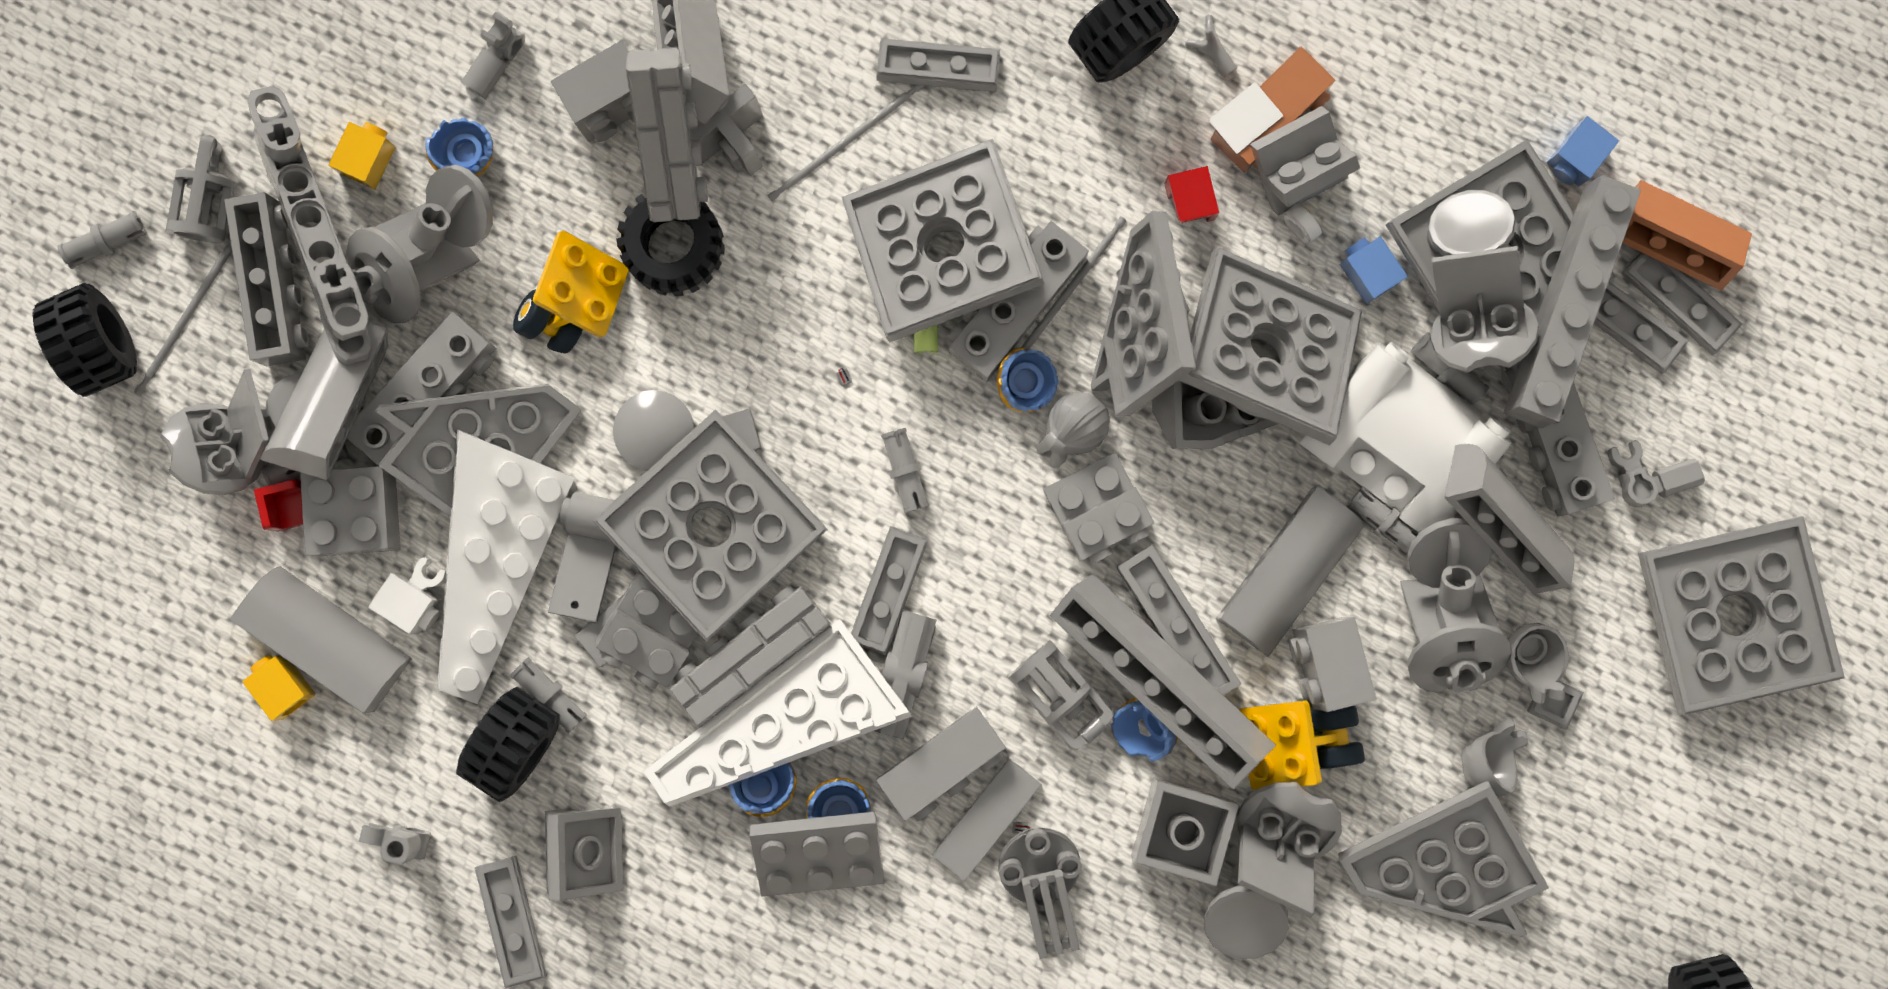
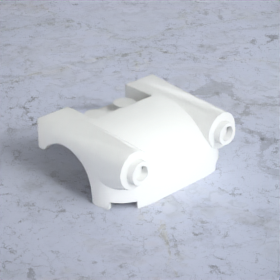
[1300,342,1512,533]

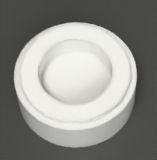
[1283,203,1322,244]

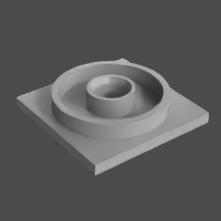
[842,139,1044,343]
[1386,139,1614,320]
[1179,247,1362,445]
[593,409,828,643]
[1638,516,1845,715]

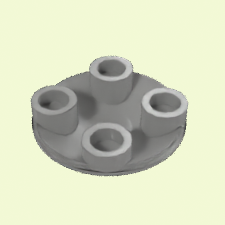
[613,390,694,471]
[998,827,1082,909]

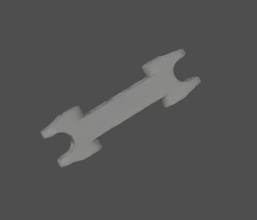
[248,86,372,366]

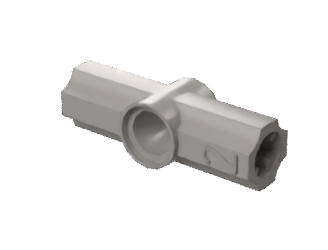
[874,610,937,739]

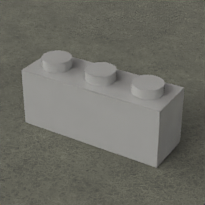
[876,706,1006,822]

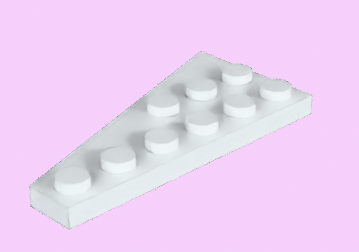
[437,430,575,704]
[644,619,913,807]

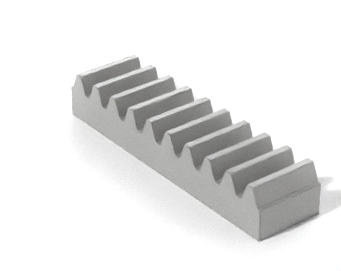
[1116,545,1241,696]

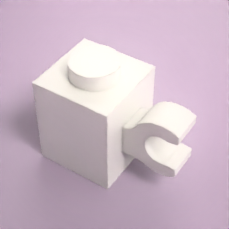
[368,557,447,634]

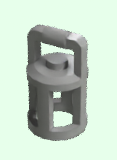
[165,135,235,244]
[1008,640,1113,750]

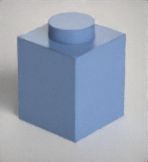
[1547,116,1620,187]
[1339,236,1408,305]

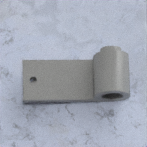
[548,492,616,623]

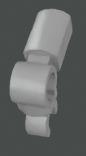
[461,12,526,99]
[1608,440,1705,507]
[359,823,431,865]

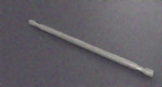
[767,85,925,201]
[1021,216,1127,350]
[134,241,232,396]

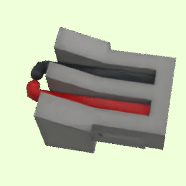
[836,368,852,386]
[1012,822,1030,834]

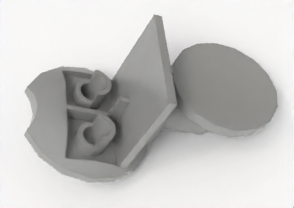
[346,165,493,323]
[1429,190,1539,373]
[160,369,302,495]
[1400,518,1511,693]
[1204,782,1342,959]

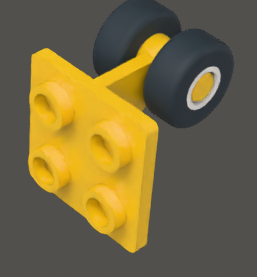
[513,230,629,353]
[1239,700,1365,790]

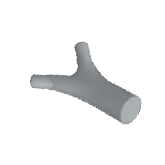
[1185,15,1237,77]

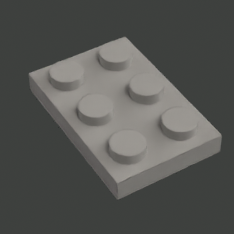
[750,812,884,897]

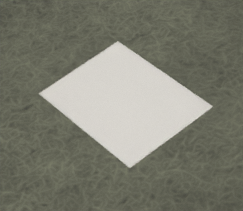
[1208,82,1284,154]

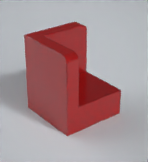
[1164,166,1219,223]
[253,479,303,532]

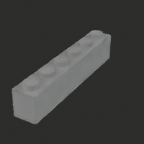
[1503,175,1641,429]
[1049,574,1276,790]

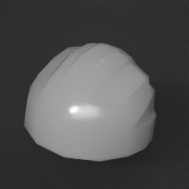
[1036,392,1110,468]
[1506,623,1569,704]
[1461,718,1528,798]

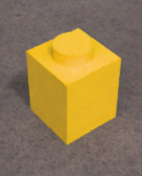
[328,122,396,190]
[242,655,316,721]

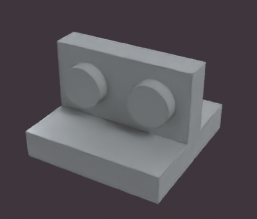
[691,83,763,177]
[1250,106,1360,216]
[545,808,623,901]

